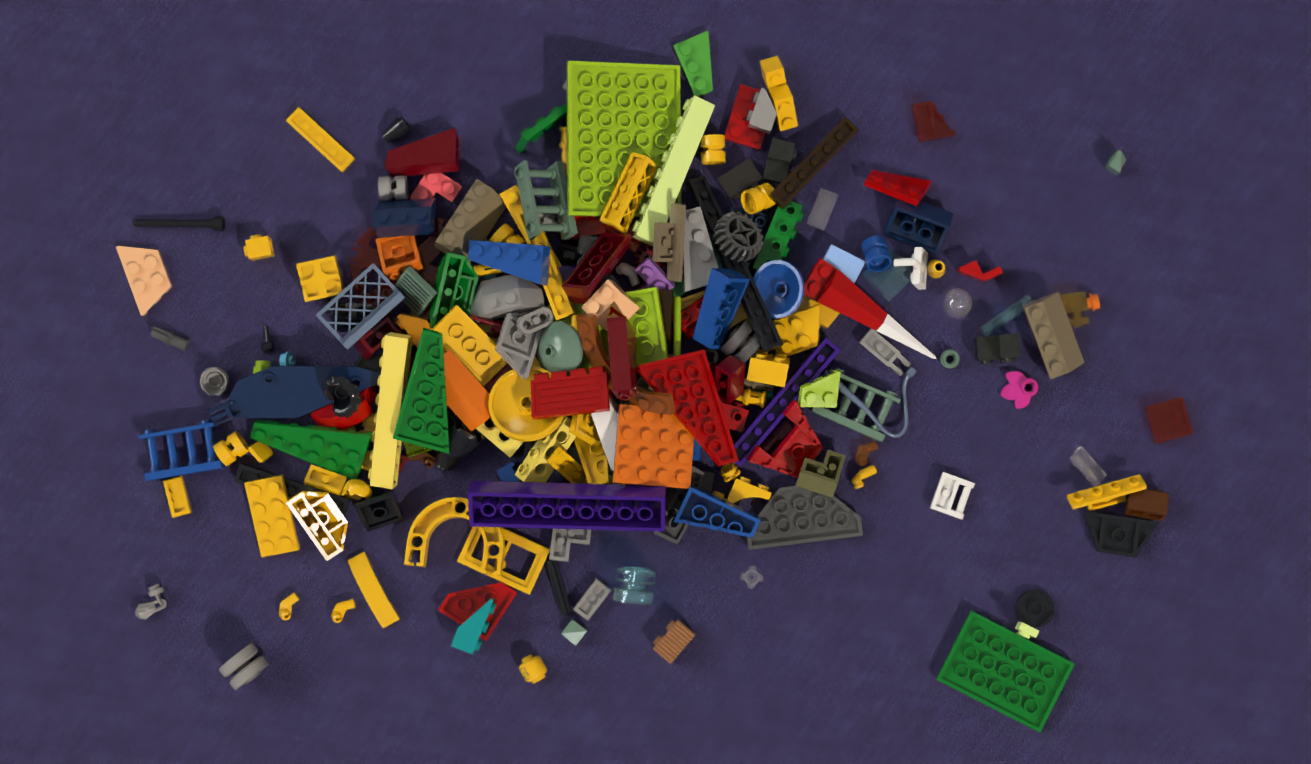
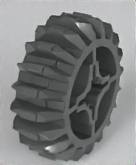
[713,211,764,262]

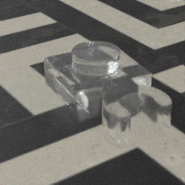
[577,234,599,265]

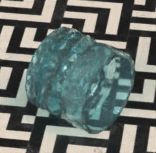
[613,565,656,605]

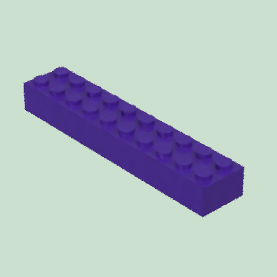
[468,481,666,532]

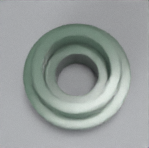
[940,349,960,369]

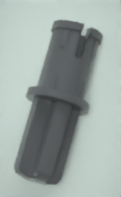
[151,326,190,351]

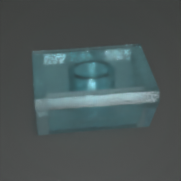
[862,248,913,302]

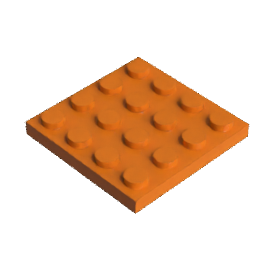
[613,404,694,489]

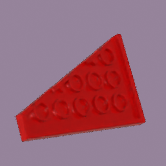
[636,349,739,467]

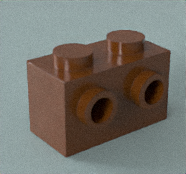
[1124,489,1169,521]

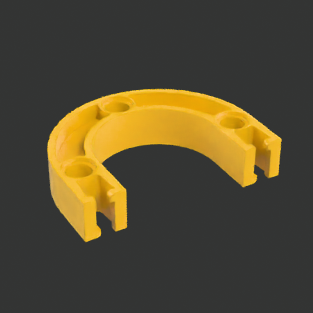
[404,497,505,576]

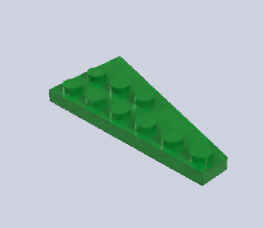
[393,328,450,454]

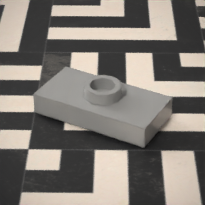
[573,578,611,620]

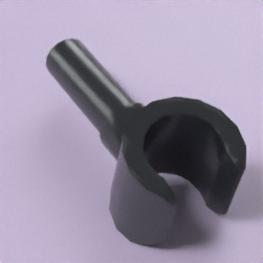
[261,325,274,354]

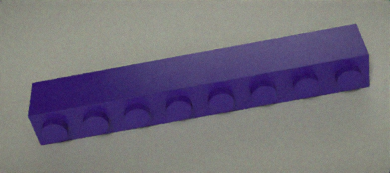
[733,338,840,467]

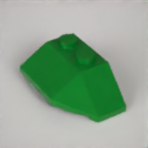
[430,252,478,328]

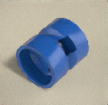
[861,236,892,272]

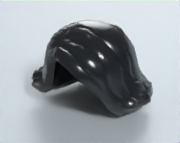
[323,375,361,418]

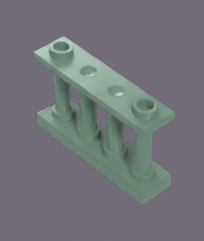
[514,160,578,240]
[811,367,901,442]

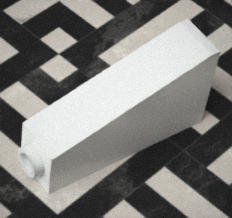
[591,393,618,471]

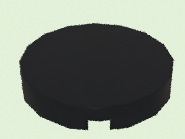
[1015,589,1054,628]

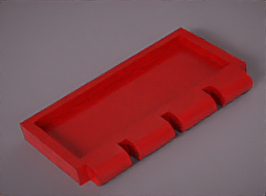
[531,366,610,420]

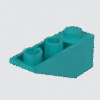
[451,597,497,655]

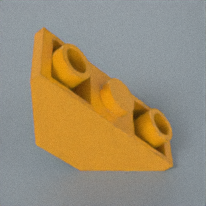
[396,313,432,348]

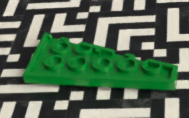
[250,419,373,480]

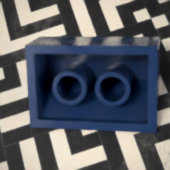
[373,198,436,238]
[883,199,953,255]

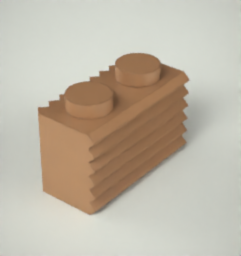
[653,619,696,664]

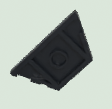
[1083,511,1159,558]

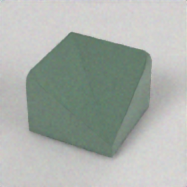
[1105,150,1126,176]
[561,618,588,646]

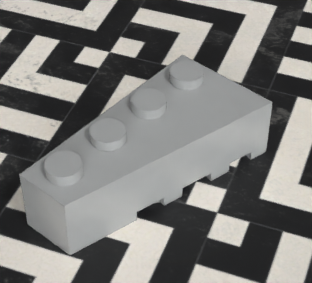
[683,207,718,292]

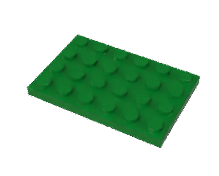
[936,610,1075,733]

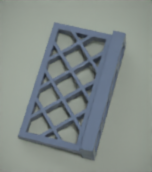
[316,263,405,350]

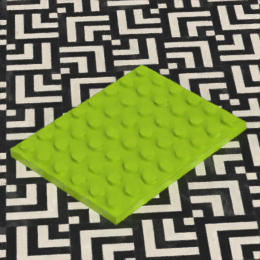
[567,61,681,218]

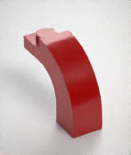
[310,386,379,430]

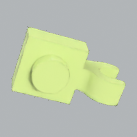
[1015,622,1039,639]

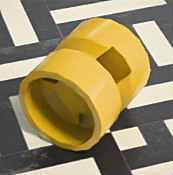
[700,134,726,165]
[741,183,776,214]
[490,223,526,244]
[213,431,249,466]

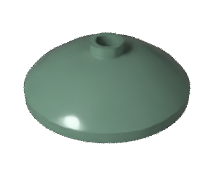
[536,321,583,376]

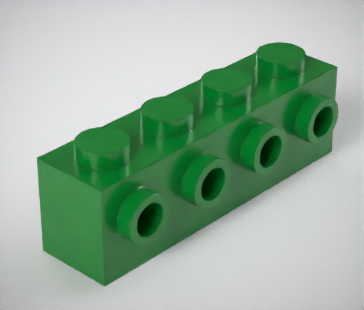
[752,201,804,272]

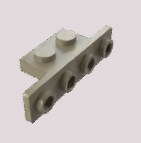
[652,203,686,282]

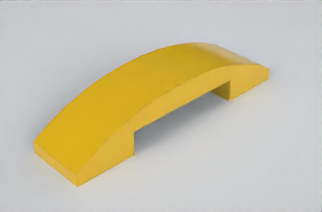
[347,551,400,628]

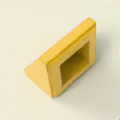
[248,442,274,463]

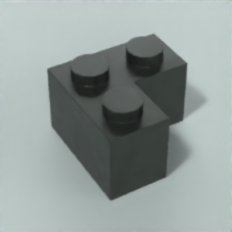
[762,138,798,185]
[974,334,1020,364]

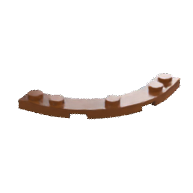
[576,313,676,415]

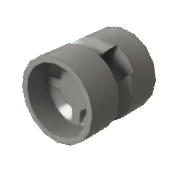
[378,175,408,201]

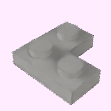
[549,529,592,562]

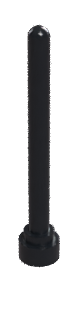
[133,216,225,232]

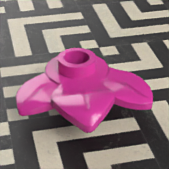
[1000,371,1038,409]

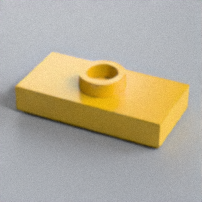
[163,476,192,518]

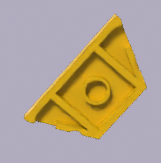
[753,304,821,356]

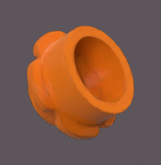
[1086,293,1100,311]

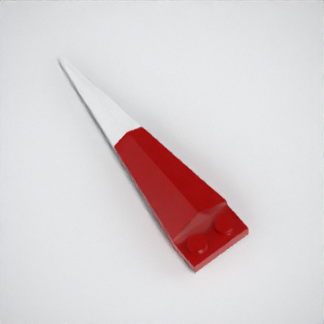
[804,258,936,359]

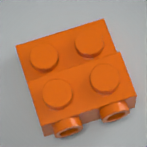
[375,235,423,280]

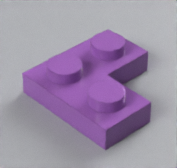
[635,256,675,290]

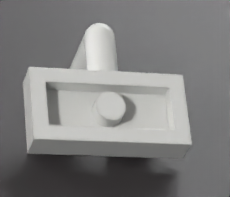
[894,247,928,290]

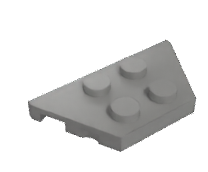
[495,311,544,380]

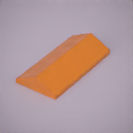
[444,349,491,431]

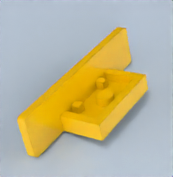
[1066,474,1147,511]

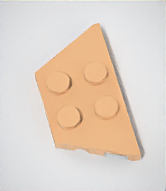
[116,246,172,316]

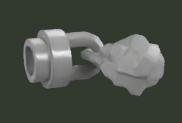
[135,583,167,620]

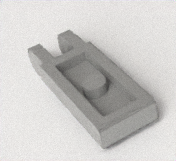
[859,329,911,376]

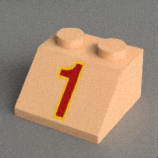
[581,279,640,331]

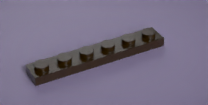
[769,116,859,209]

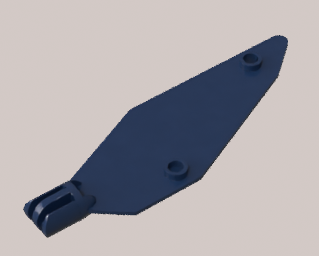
[207,366,381,427]

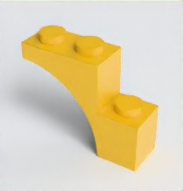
[759,55,798,132]
[713,476,772,503]

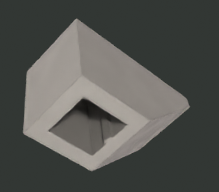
[746,88,777,134]

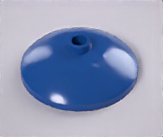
[753,260,805,318]

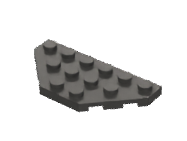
[747,486,863,550]

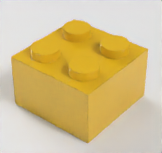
[747,349,790,387]

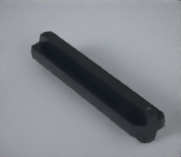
[546,560,572,615]

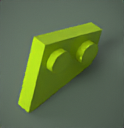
[798,370,841,408]

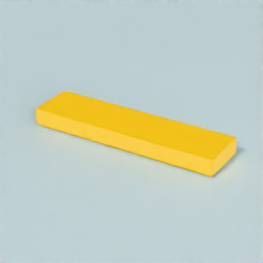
[286,107,355,173]

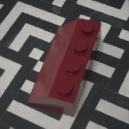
[561,233,632,304]

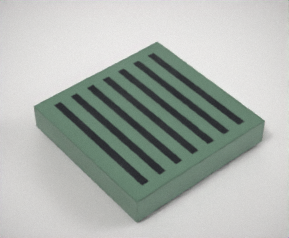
[392,266,437,316]

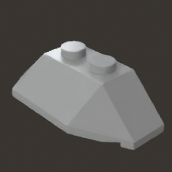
[469,275,545,323]

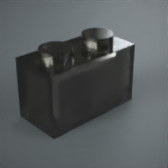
[717,158,762,200]

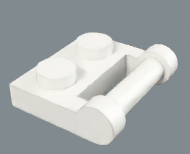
[930,472,975,520]

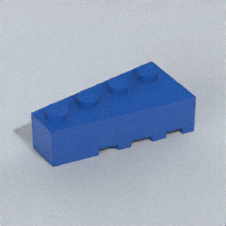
[468,240,550,285]
[693,268,750,349]
[674,484,761,538]

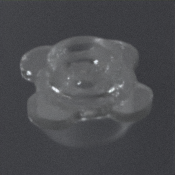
[740,566,763,589]

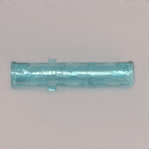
[980,295,1032,336]

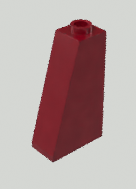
[384,128,460,177]
[607,316,636,400]

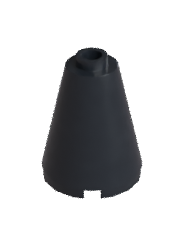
[435,417,484,471]

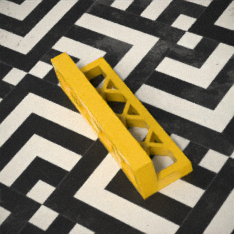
[600,152,658,234]

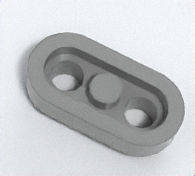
[516,307,554,334]

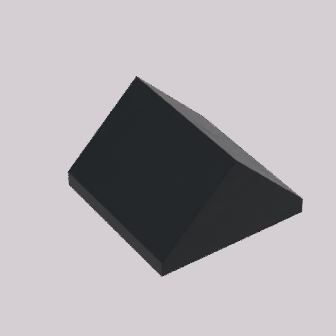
[354,491,404,532]

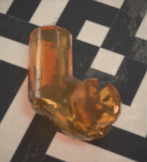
[855,441,878,466]

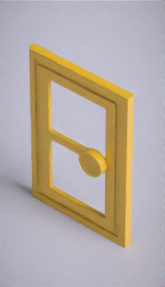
[457,527,550,595]

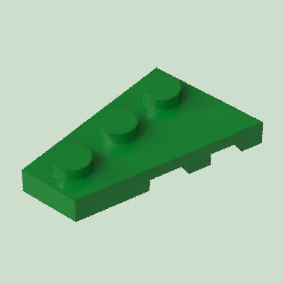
[515,103,567,154]

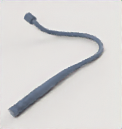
[822,367,916,438]

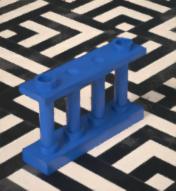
[138,419,226,481]

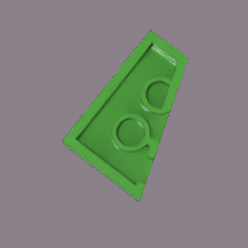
[673,31,713,97]

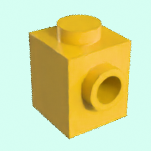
[243,234,275,261]

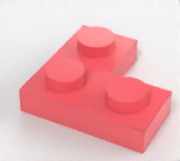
[410,173,463,203]

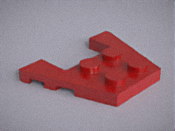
[746,400,823,478]

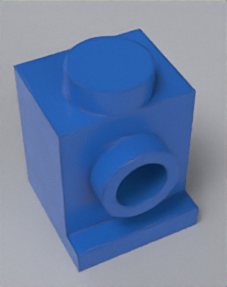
[497,461,521,482]

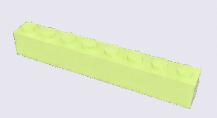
[632,96,715,247]

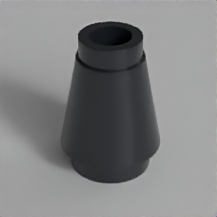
[382,117,411,143]

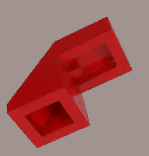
[956,260,1003,282]

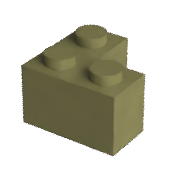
[796,450,846,498]

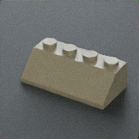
[435,179,506,262]
[1022,291,1085,379]

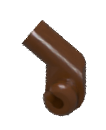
[408,450,435,468]

